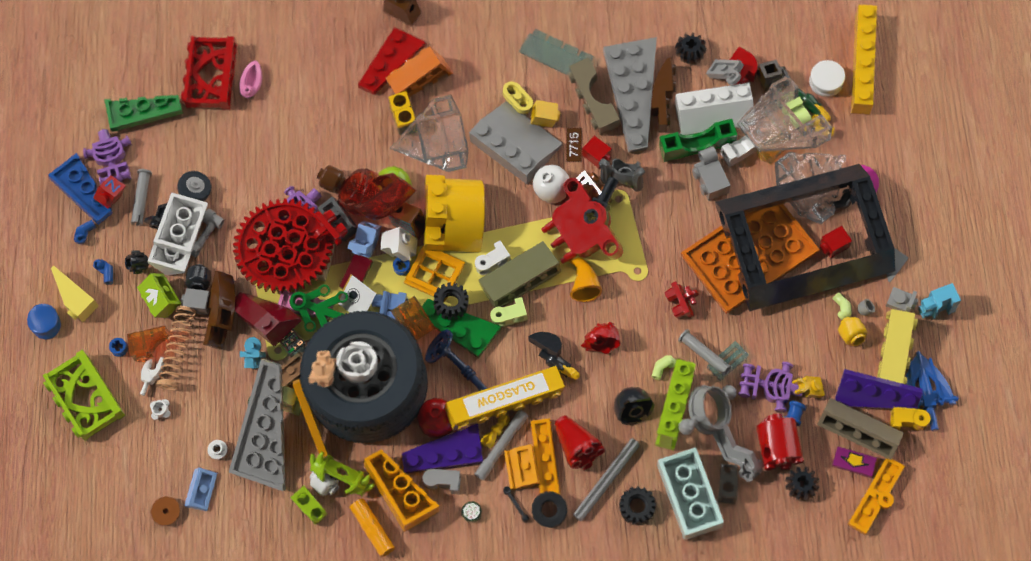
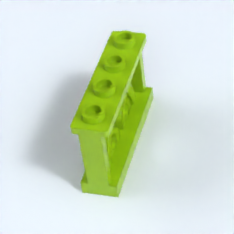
[43,349,126,441]
[655,359,696,451]

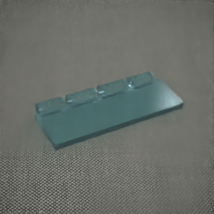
[519,29,594,75]

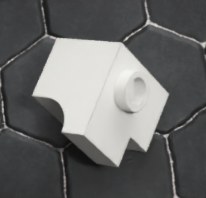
[381,227,417,261]

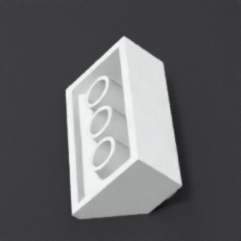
[675,83,755,135]

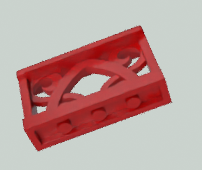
[181,36,238,110]

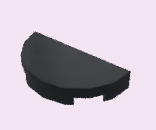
[528,332,562,358]

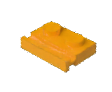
[504,444,540,490]

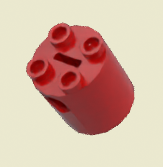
[756,414,804,471]

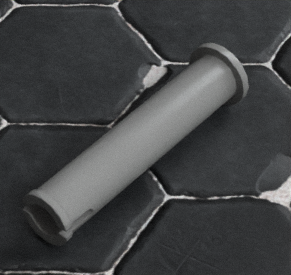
[131,169,152,226]
[678,329,731,376]

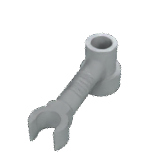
[191,208,225,257]

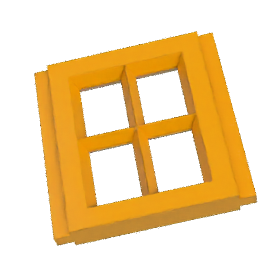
[404,246,465,302]

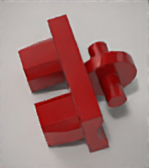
[664,281,699,318]

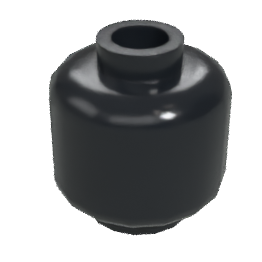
[185,264,211,290]

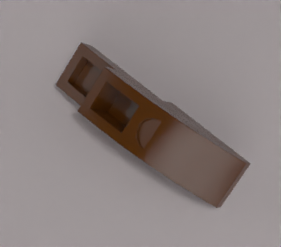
[651,57,676,133]
[203,271,235,350]

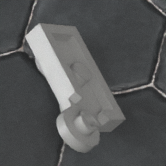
[706,59,744,85]

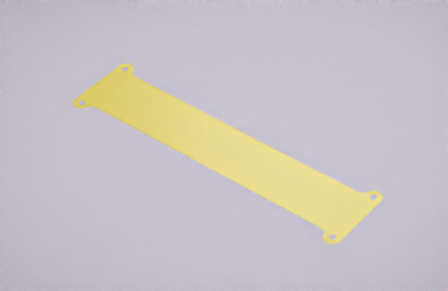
[255,190,648,360]

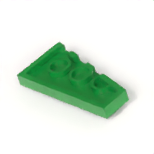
[104,95,183,132]
[416,299,501,359]

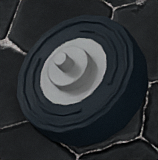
[177,171,212,201]

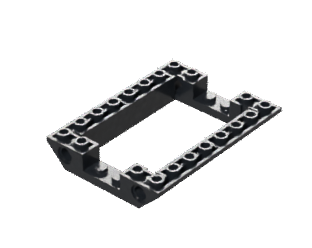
[715,164,895,312]

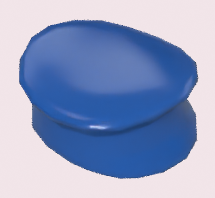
[27,304,61,340]

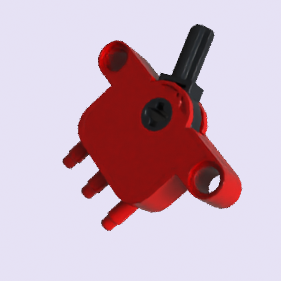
[541,177,623,264]

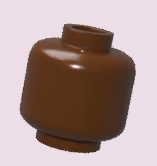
[317,165,346,193]

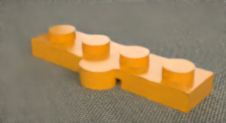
[847,458,905,535]

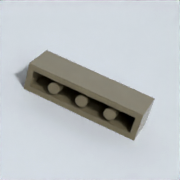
[817,398,903,460]

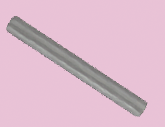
[574,438,639,521]

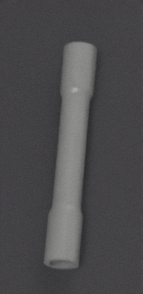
[475,410,528,481]

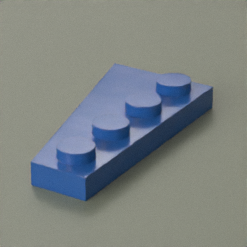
[48,153,113,225]

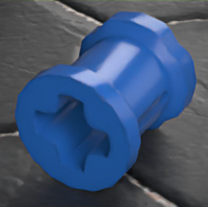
[784,401,807,426]

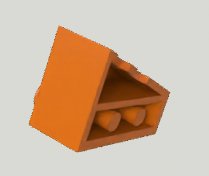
[386,46,453,97]

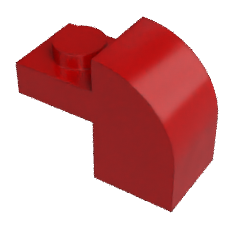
[730,46,758,85]

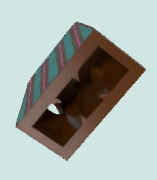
[383,200,425,240]

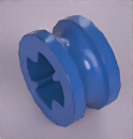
[393,258,411,276]
[109,338,128,357]

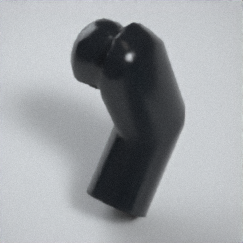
[830,189,852,211]

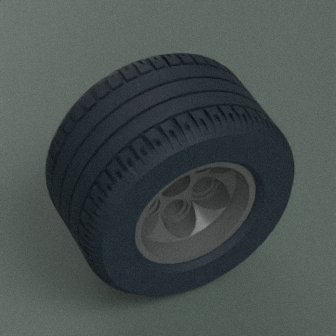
[300,311,428,443]

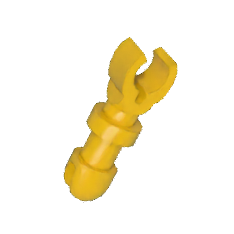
[481,414,510,449]

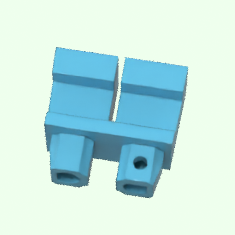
[918,283,961,319]

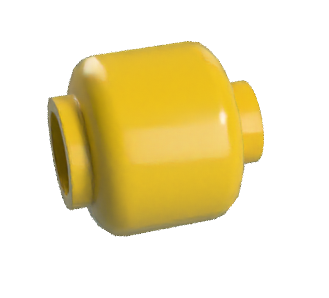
[838,317,867,346]

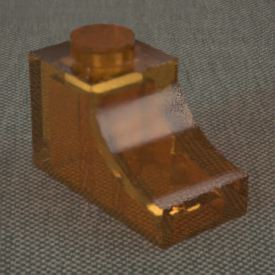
[127,326,170,362]

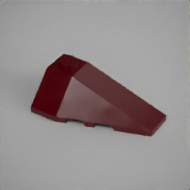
[235,292,302,347]

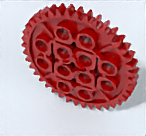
[233,198,334,294]

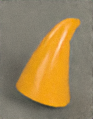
[569,258,602,302]

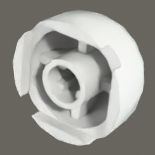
[533,165,570,204]
[336,342,377,383]

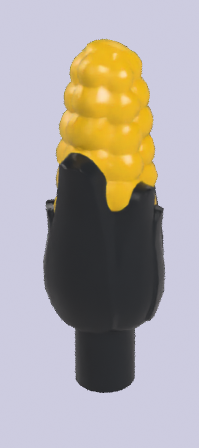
[538,350,580,380]

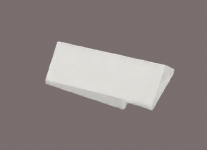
[148,192,208,275]

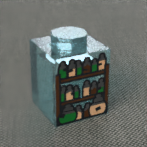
[279,329,306,358]

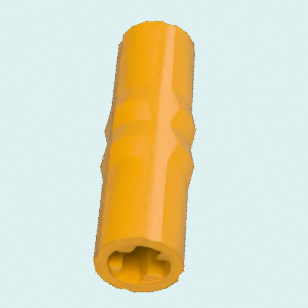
[349,498,395,557]

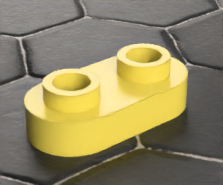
[503,82,533,114]

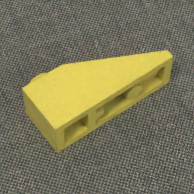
[51,266,99,322]

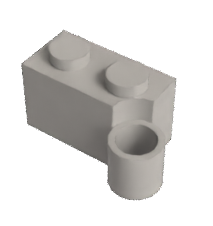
[692,146,731,201]

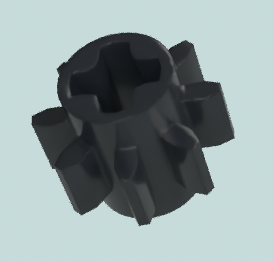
[125,250,149,274]

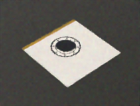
[338,274,376,313]

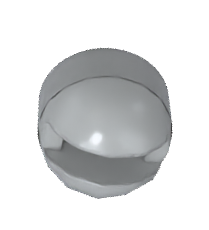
[858,299,875,316]

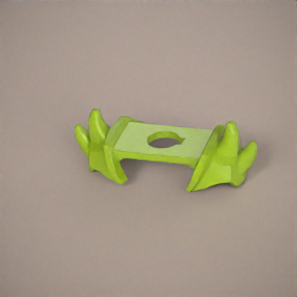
[310,451,375,496]

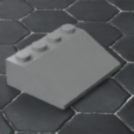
[469,102,563,184]

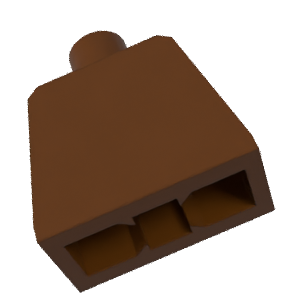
[383,0,421,27]

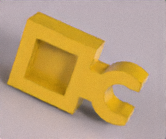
[792,376,825,398]

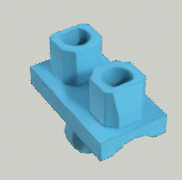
[240,337,266,368]

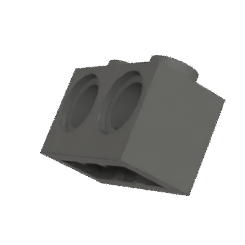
[318,197,358,241]

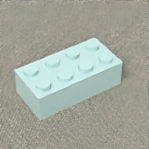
[657,447,724,540]

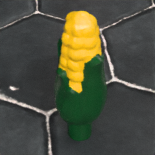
[794,88,831,122]

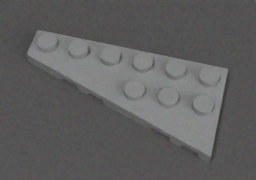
[603,37,657,153]
[229,359,285,491]

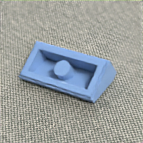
[184,467,217,511]

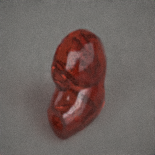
[338,168,417,220]

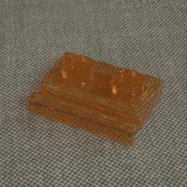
[391,296,435,340]

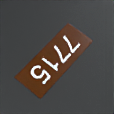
[566,128,581,162]

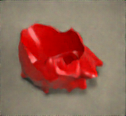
[581,322,621,354]

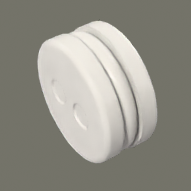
[809,60,845,97]

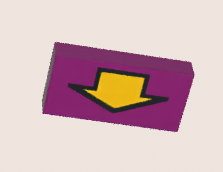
[832,446,877,478]

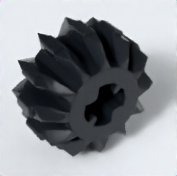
[675,32,707,64]
[785,466,819,501]

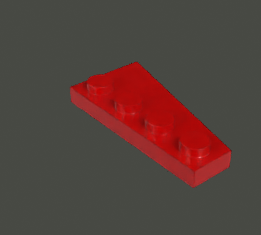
[358,27,426,95]

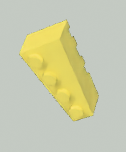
[877,309,917,384]

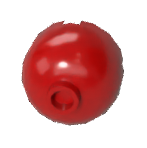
[417,398,453,438]

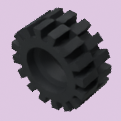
[433,282,469,320]
[619,486,656,525]

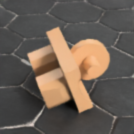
[309,351,337,387]

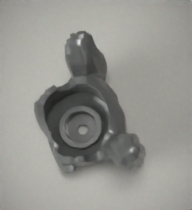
[599,158,645,192]

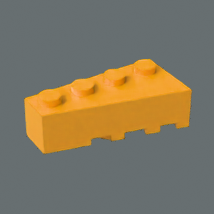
[364,449,439,532]

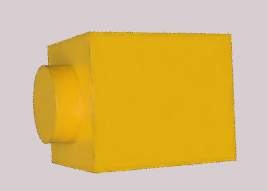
[531,100,560,128]

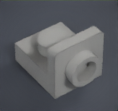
[886,287,918,312]

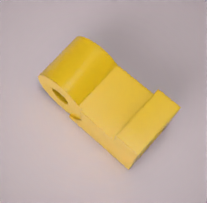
[890,407,930,431]

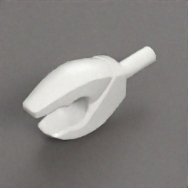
[140,357,164,396]

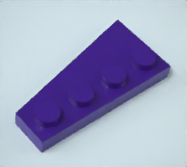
[834,369,923,409]
[402,423,483,474]

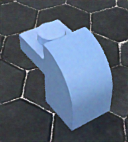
[348,221,382,258]

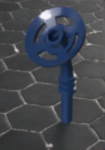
[425,329,488,391]

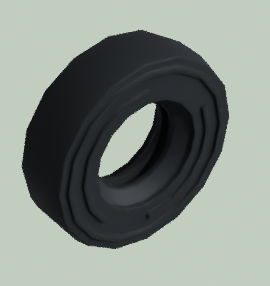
[532,491,567,528]

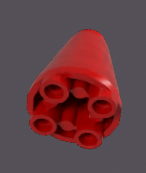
[555,415,605,470]

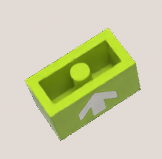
[137,273,181,318]

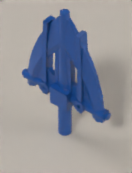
[906,351,959,431]

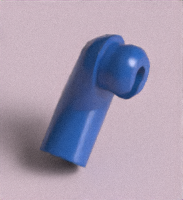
[74,220,97,244]
[93,259,113,285]

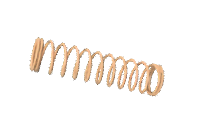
[156,306,196,390]

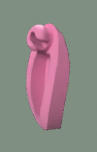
[239,61,262,98]

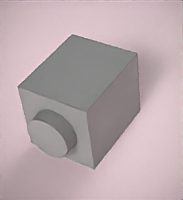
[181,288,210,315]

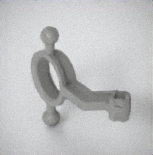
[678,385,764,482]

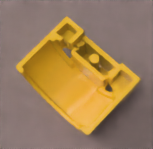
[424,175,485,252]

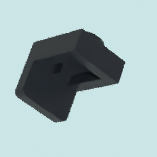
[144,203,167,229]

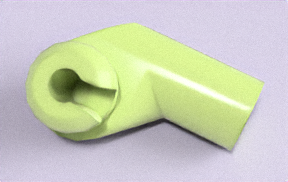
[832,292,852,320]
[651,355,676,380]

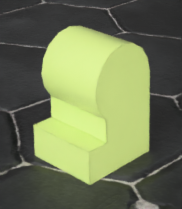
[783,97,812,130]

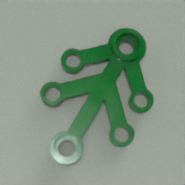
[289,284,348,332]

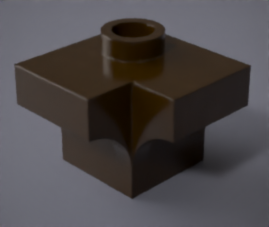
[756,59,791,92]

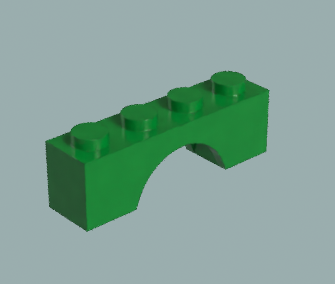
[659,119,737,162]

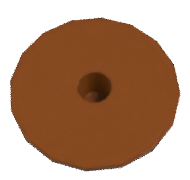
[151,496,180,526]

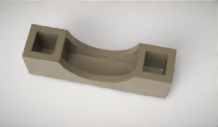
[568,57,620,135]

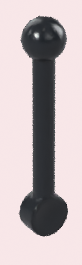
[503,486,529,522]

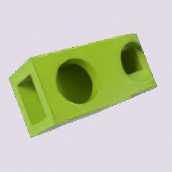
[290,486,328,525]

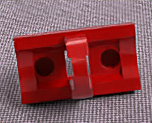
[314,209,348,246]

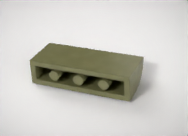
[478,241,561,308]

